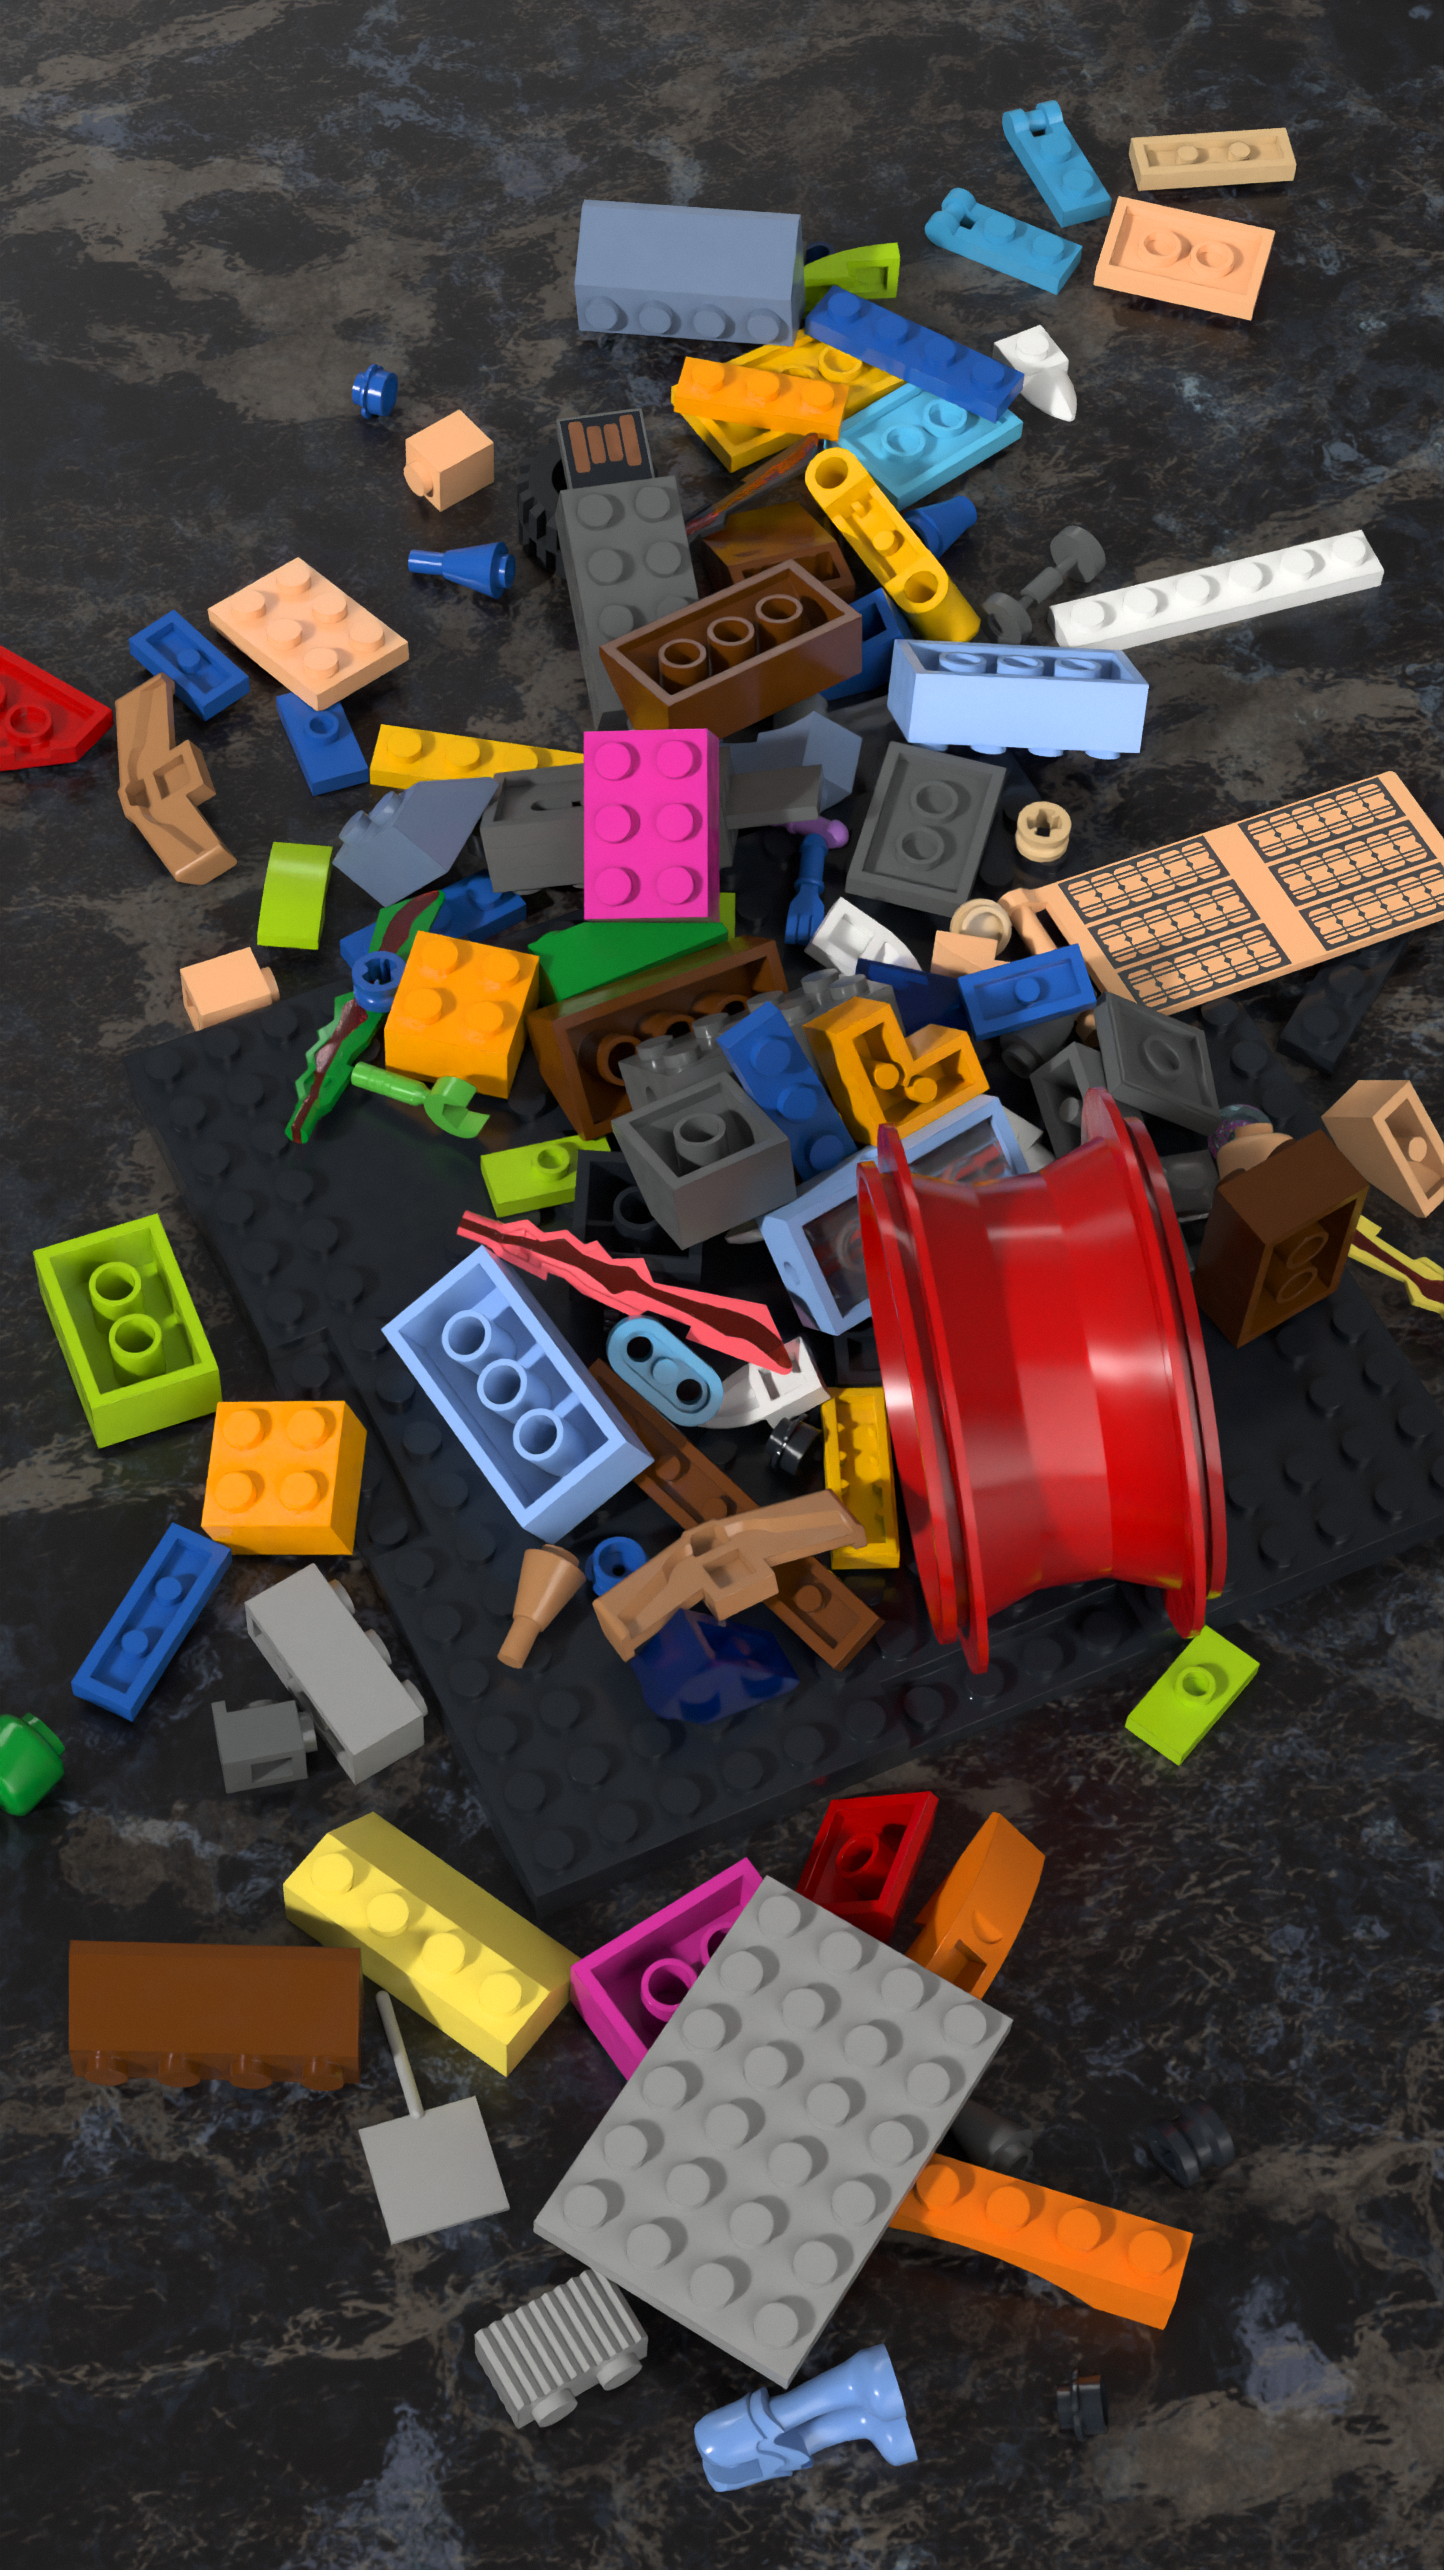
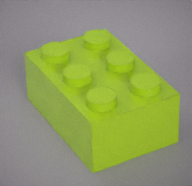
[33,1213,223,1449]

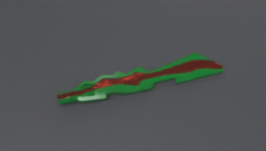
[285,890,445,1144]

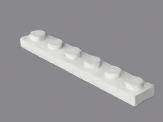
[1047,530,1384,650]

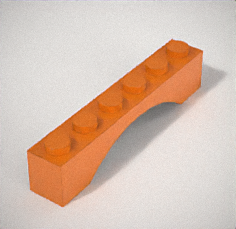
[888,2153,1193,2330]

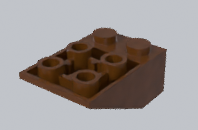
[690,500,856,605]

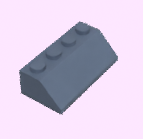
[574,199,806,347]

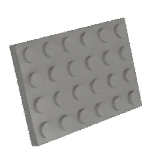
[533,1875,1013,2389]

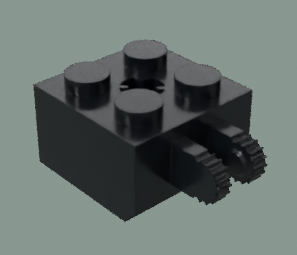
[569,1149,703,1333]

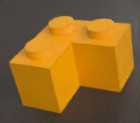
[802,996,990,1147]

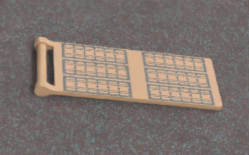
[997,771,1444,1048]

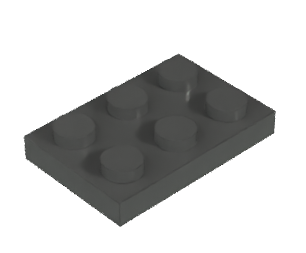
[845,741,1007,918]

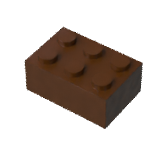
[1192,1129,1370,1349]

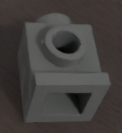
[211,1699,318,1794]

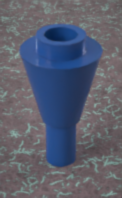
[408,541,516,599]

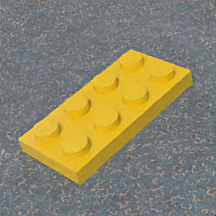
[671,327,908,473]

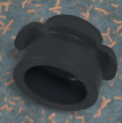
[765,1414,823,1477]
[1057,2367,1109,2442]

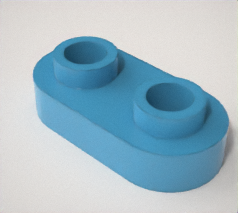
[606,1315,724,1427]

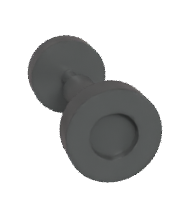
[977,525,1106,645]

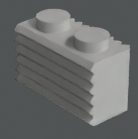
[475,2269,648,2429]

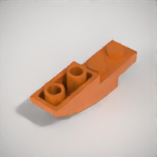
[904,1812,1045,2000]

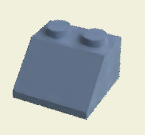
[332,777,500,907]

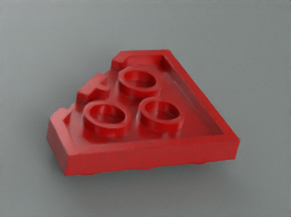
[0,645,114,771]

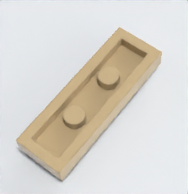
[1129,128,1297,191]

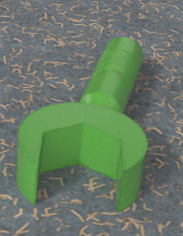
[351,1061,490,1138]

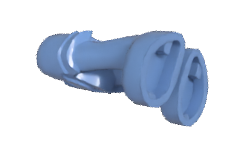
[694,2343,918,2492]

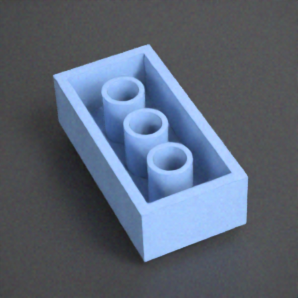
[887,639,1149,759]
[381,1245,655,1545]

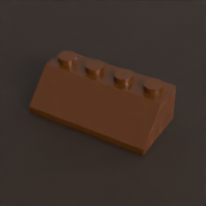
[599,558,862,740]
[524,935,789,1142]
[69,1940,365,2091]

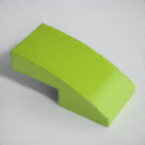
[802,243,900,319]
[257,842,333,950]

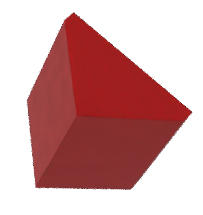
[795,1791,939,1947]

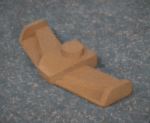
[115,672,237,885]
[592,1488,867,1662]

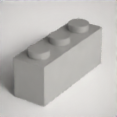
[244,1563,428,1786]

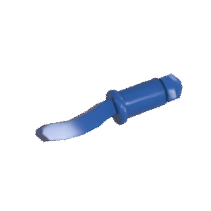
[785,833,828,946]

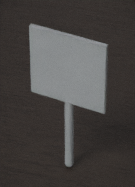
[358,1990,510,2245]

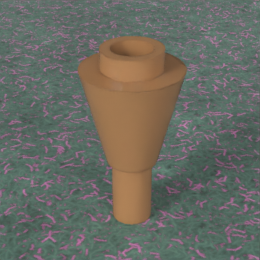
[497,1544,586,1669]

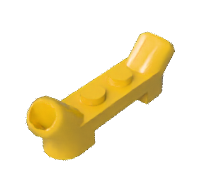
[805,447,981,642]

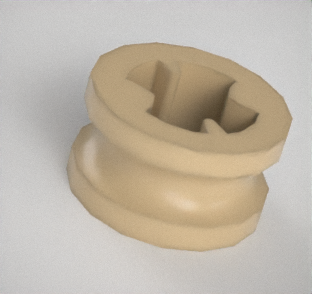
[1015,801,1071,863]

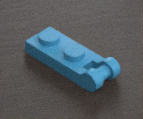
[1002,100,1112,228]
[925,188,1083,295]

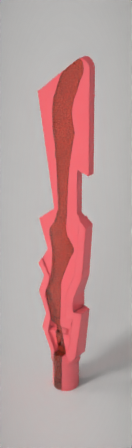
[457,1210,793,1375]

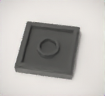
[1093,991,1222,1137]

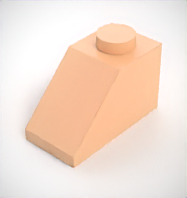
[1321,1080,1444,1218]

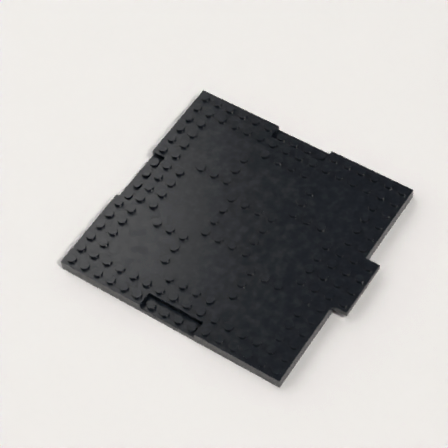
[123,747,1444,1920]

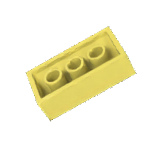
[283,1812,581,2077]

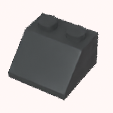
[611,1071,797,1250]

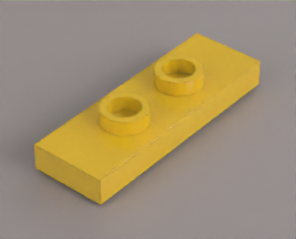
[820,1386,900,1570]

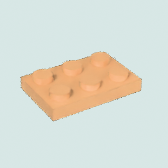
[1093,196,1275,320]
[208,557,409,711]

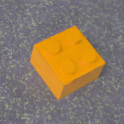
[384,930,539,1099]
[201,1401,367,1555]

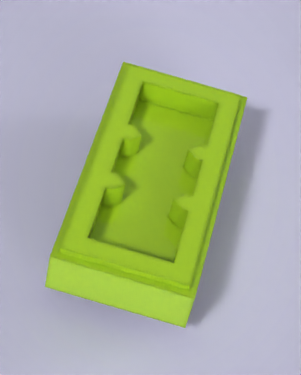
[481,1135,611,1218]
[1125,1625,1260,1766]

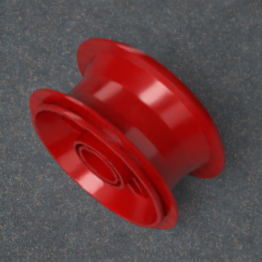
[856,1087,1227,1675]

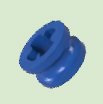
[352,951,406,1013]

